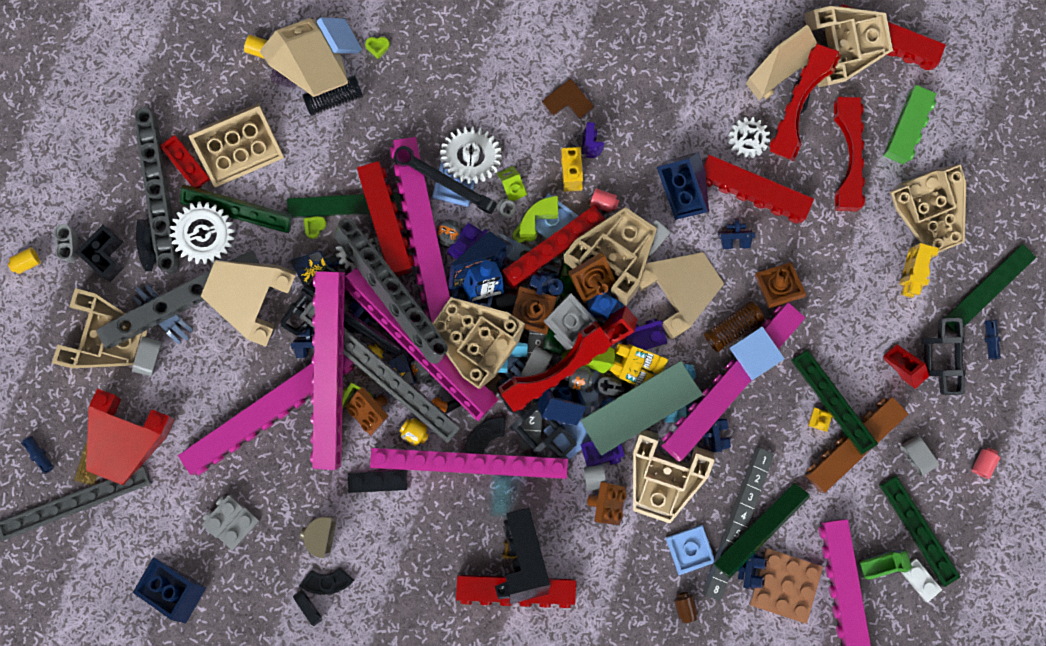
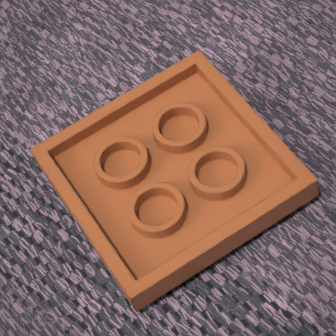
[749,548,823,624]

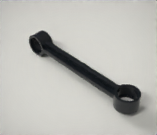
[393,146,497,214]

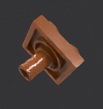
[568,252,616,303]
[755,262,806,308]
[511,287,557,335]
[345,387,389,436]
[587,482,626,525]

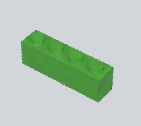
[883,85,937,165]

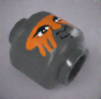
[436,219,462,249]
[410,358,434,384]
[564,366,593,391]

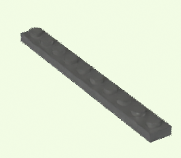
[300,301,461,443]

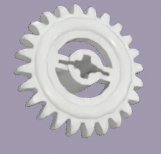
[440,126,502,184]
[170,202,235,264]

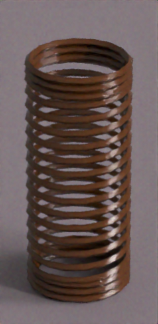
[704,301,765,353]

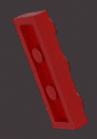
[160,135,210,188]

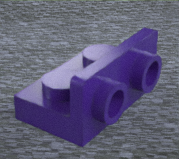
[581,122,604,158]
[447,222,488,259]
[625,318,668,350]
[580,441,625,467]

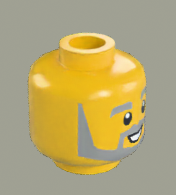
[399,417,429,446]

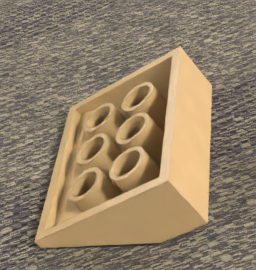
[189,103,284,188]

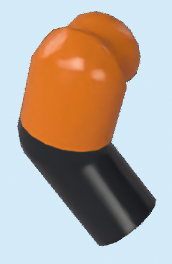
[432,397,461,414]

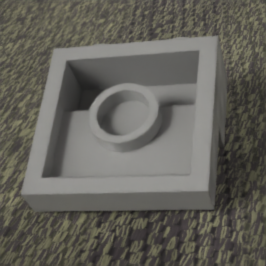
[543,293,597,350]
[202,495,260,551]

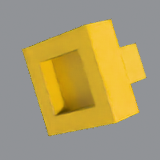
[808,407,832,432]

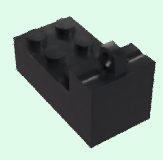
[495,508,550,604]

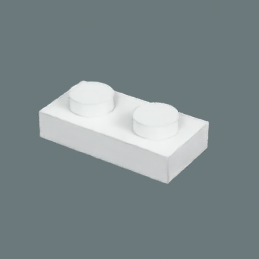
[901,558,942,602]

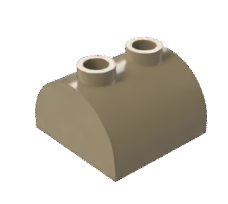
[300,516,337,558]

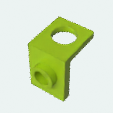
[496,166,527,202]
[342,383,373,408]

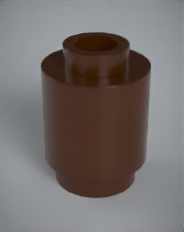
[674,592,698,623]

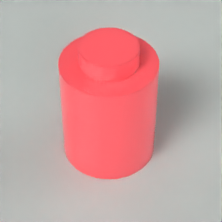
[590,188,619,213]
[971,448,1000,479]

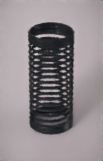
[302,75,363,117]

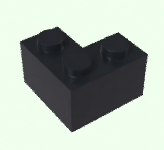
[75,224,124,282]

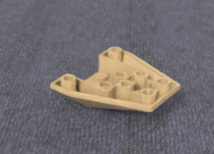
[260,18,348,97]
[890,164,966,253]
[432,297,525,389]

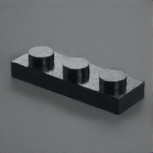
[348,471,407,493]

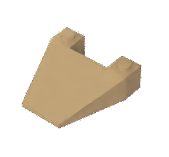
[804,6,893,87]
[746,25,817,101]
[564,207,657,306]
[638,252,724,340]
[201,260,296,347]
[52,288,147,368]
[633,430,715,523]

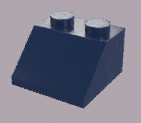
[538,381,586,426]

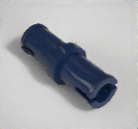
[984,320,1001,360]
[21,436,54,474]

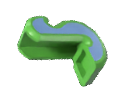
[859,549,912,580]

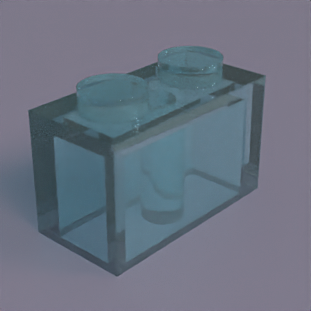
[490,476,512,517]

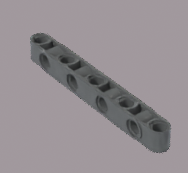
[135,108,179,274]
[335,218,448,364]
[96,251,259,349]

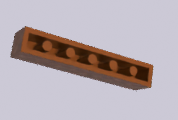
[804,397,909,493]

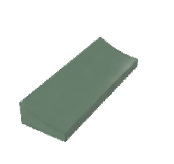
[580,361,703,455]

